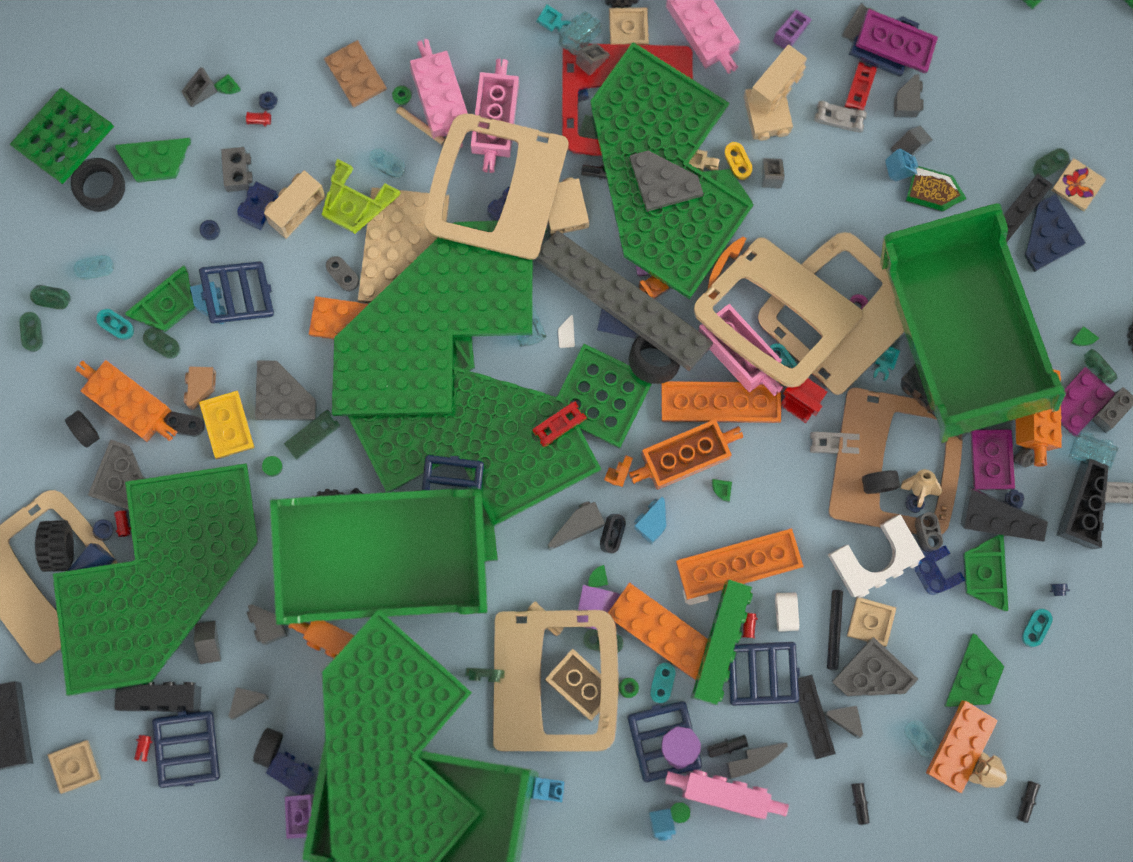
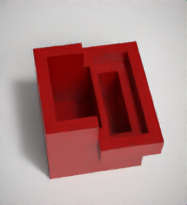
[781,378,828,423]

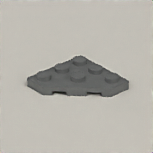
[629,151,703,212]
[255,360,316,421]
[88,439,145,510]
[831,637,918,696]

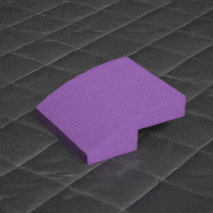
[578,585,621,631]

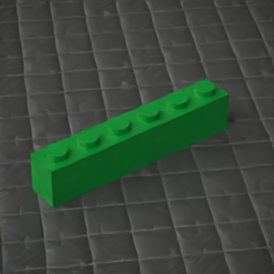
[690,580,753,705]

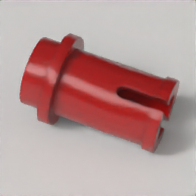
[246,111,271,127]
[114,510,131,537]
[742,613,758,638]
[134,735,152,762]

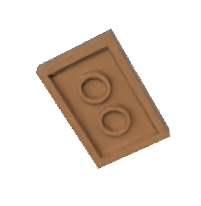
[324,40,387,108]

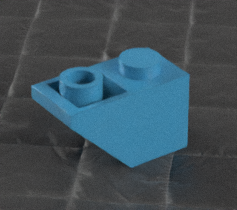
[885,148,918,181]
[190,281,226,324]
[634,497,666,544]
[531,778,565,802]
[648,809,676,841]

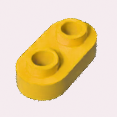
[724,142,752,180]

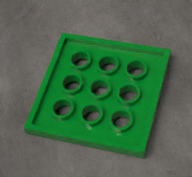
[10,87,114,185]
[557,344,652,449]

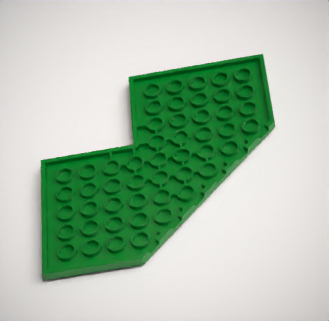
[590,42,754,299]
[332,221,533,416]
[348,366,602,526]
[53,463,258,696]
[322,609,480,862]

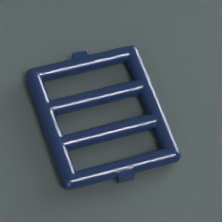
[199,261,274,324]
[422,455,484,490]
[728,642,800,706]
[627,701,702,783]
[152,711,220,788]

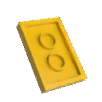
[199,390,255,460]

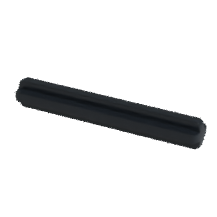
[827,590,843,670]

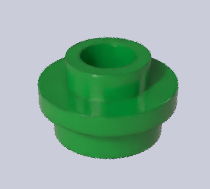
[392,86,412,105]
[619,678,639,698]

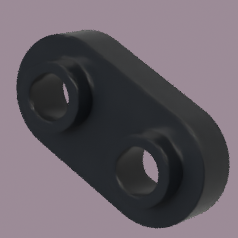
[164,412,204,437]
[600,514,626,554]

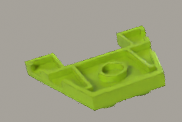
[321,159,401,234]

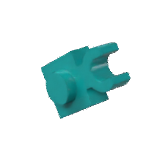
[536,4,572,37]
[873,347,900,382]

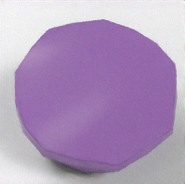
[661,727,701,769]

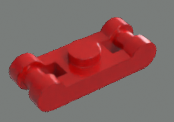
[845,62,877,111]
[532,402,587,447]

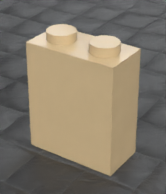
[744,89,793,141]
[548,177,589,236]

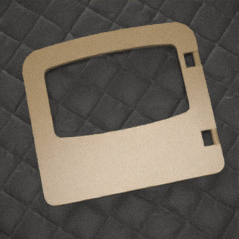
[424,113,569,260]
[758,232,904,395]
[694,237,863,387]
[0,490,118,664]
[493,610,618,751]

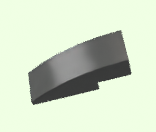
[726,743,788,779]

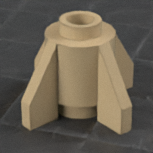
[900,469,942,508]
[969,752,1007,788]

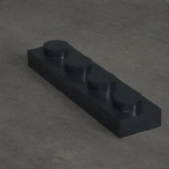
[1004,173,1053,242]
[798,675,836,760]

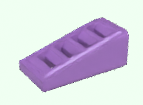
[773,9,812,49]

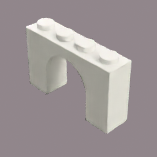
[828,515,925,598]

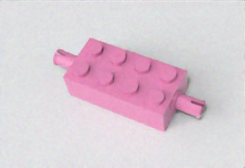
[666,0,740,74]
[410,39,468,148]
[471,59,519,173]
[698,304,783,396]
[665,770,789,819]

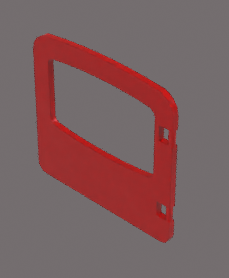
[562,43,693,156]

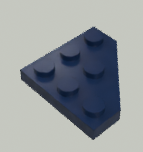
[848,16,920,77]
[1024,194,1086,272]

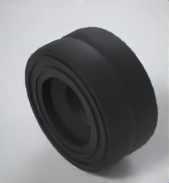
[65,410,100,448]
[862,470,900,494]
[253,728,283,768]

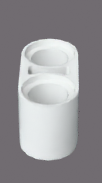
[775,592,799,632]

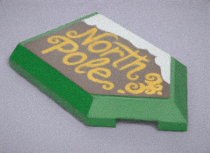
[906,166,967,212]

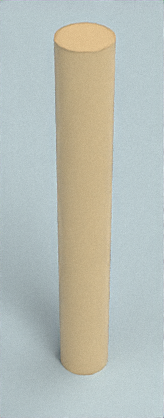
[396,106,446,145]

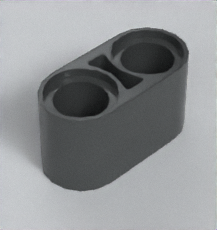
[915,512,943,552]

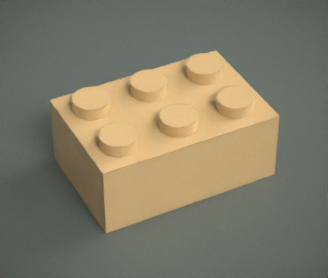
[748,44,807,115]
[264,170,326,239]
[545,649,601,722]

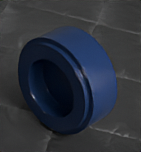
[199,220,220,241]
[93,519,114,541]

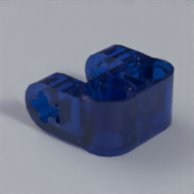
[915,545,966,595]

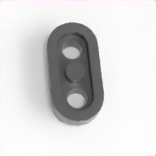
[326,256,359,291]

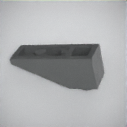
[548,501,605,551]

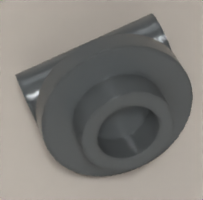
[1013,447,1034,468]

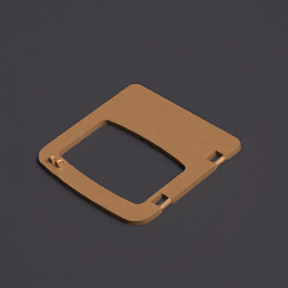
[828,388,963,535]

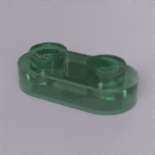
[1033,148,1070,178]
[30,285,71,310]
[19,312,43,352]
[143,328,180,359]
[1084,349,1117,384]
[583,629,624,653]
[465,668,505,682]

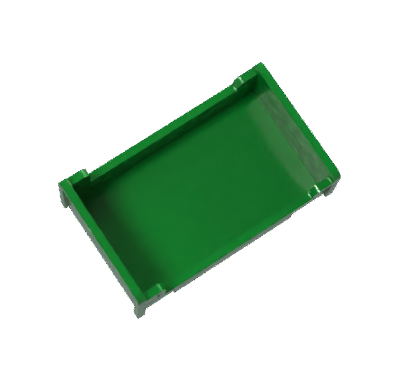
[880,203,1066,443]
[270,486,487,625]
[302,741,539,862]

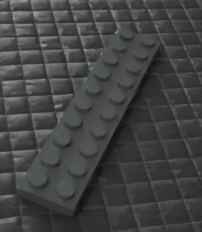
[534,231,713,371]

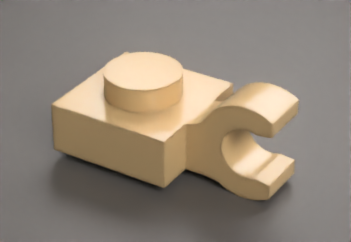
[689,150,720,172]

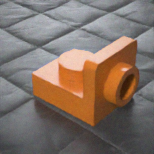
[638,276,669,299]
[604,455,633,487]

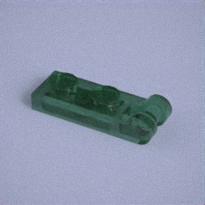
[284,410,340,460]

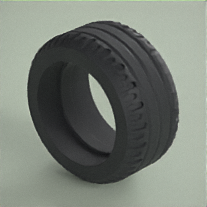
[71,158,125,212]
[629,335,680,384]

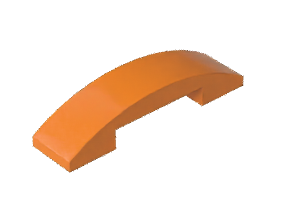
[707,237,747,300]

